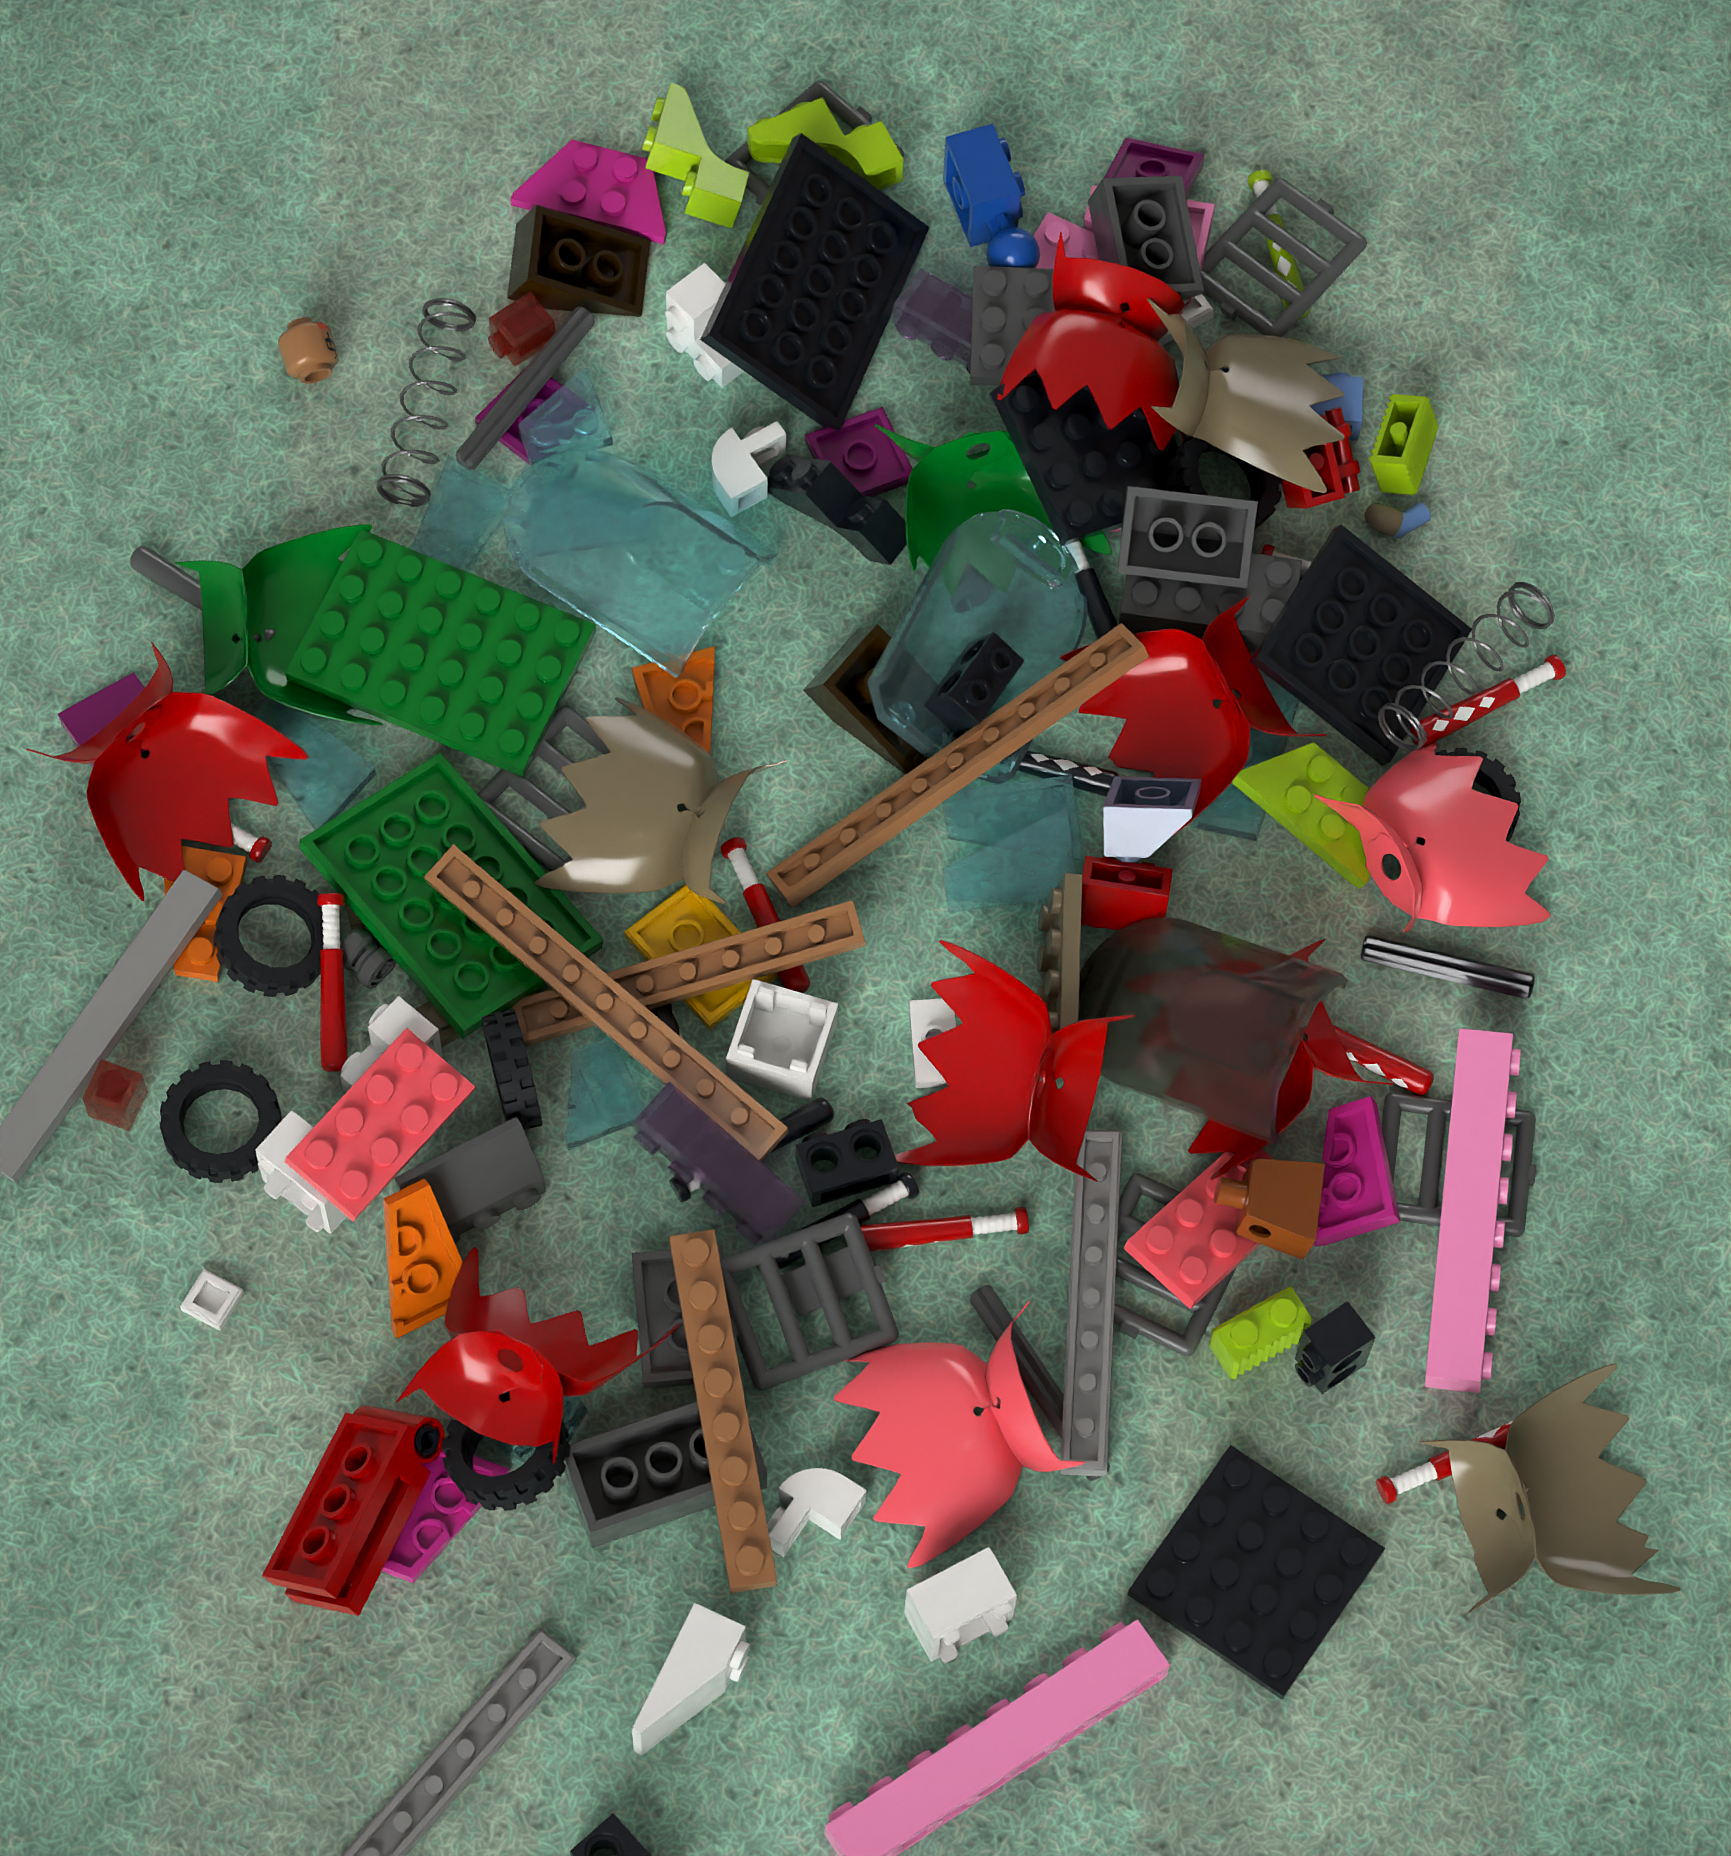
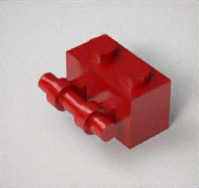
[1281,407,1361,509]
[1081,855,1173,937]

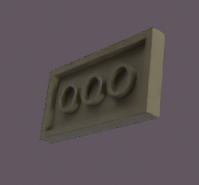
[1037,873,1082,1034]

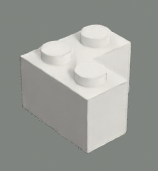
[665,263,744,388]
[340,996,443,1093]

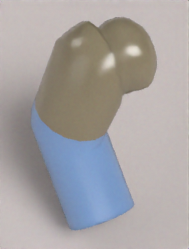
[1365,502,1431,538]

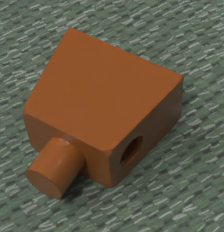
[1214,1158,1325,1260]

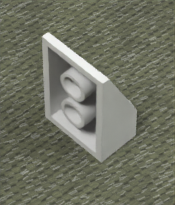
[632,1603,750,1755]

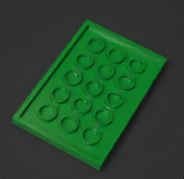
[285,529,596,778]
[299,753,604,1039]

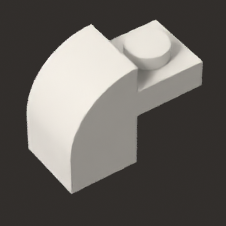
[712,421,786,517]
[767,1468,867,1557]

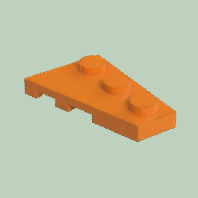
[632,646,715,755]
[164,846,247,982]
[383,1178,463,1339]

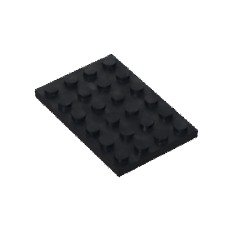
[700,133,930,431]

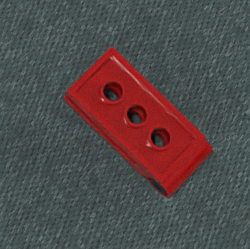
[262,1405,445,1616]

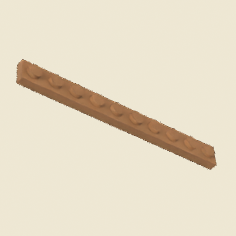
[766,623,1149,908]
[424,844,789,1165]

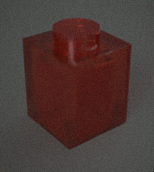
[488,292,555,367]
[82,1059,148,1132]

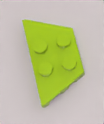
[1231,742,1370,889]

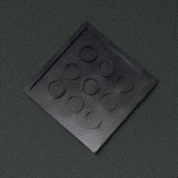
[990,374,1178,546]
[1249,524,1472,766]
[1127,1445,1385,1700]

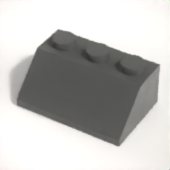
[1088,176,1204,313]
[1117,486,1258,588]
[394,1116,545,1244]

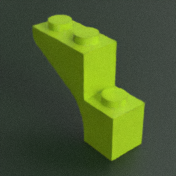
[642,82,749,229]
[747,97,903,190]

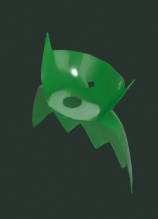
[875,424,1113,594]
[174,524,383,725]

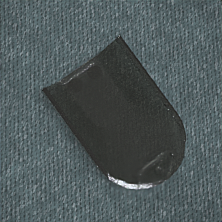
[1078,917,1348,1145]

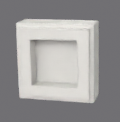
[180,1269,244,1331]

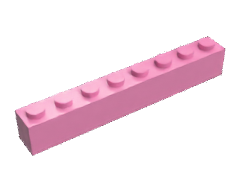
[1425,1029,1521,1393]
[825,1619,1170,1856]

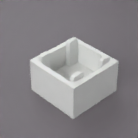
[726,979,838,1101]
[255,1110,347,1234]
[904,1547,1017,1663]

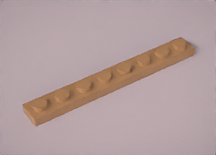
[512,900,866,1047]
[669,1229,777,1593]

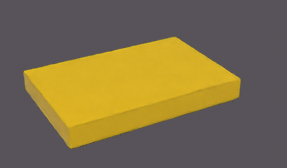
[624,884,778,1030]

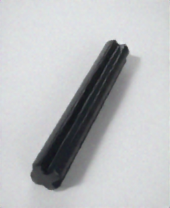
[1361,935,1535,999]

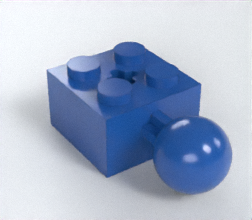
[943,124,1040,268]

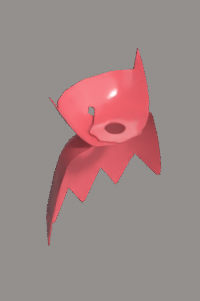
[1314,742,1551,933]
[834,1300,1086,1568]

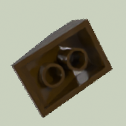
[507,205,650,317]
[803,624,952,775]

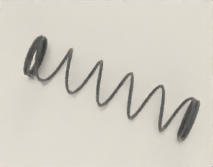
[376,298,476,507]
[1378,582,1555,751]

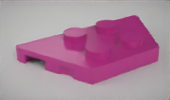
[511,140,666,244]

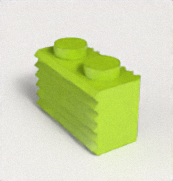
[1368,394,1439,495]
[1209,1286,1312,1379]

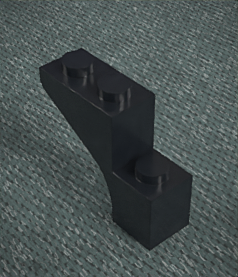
[767,454,907,565]

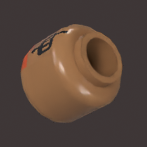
[278,317,338,384]

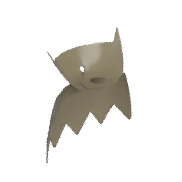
[1147,298,1345,493]
[534,697,788,904]
[1420,1363,1681,1614]

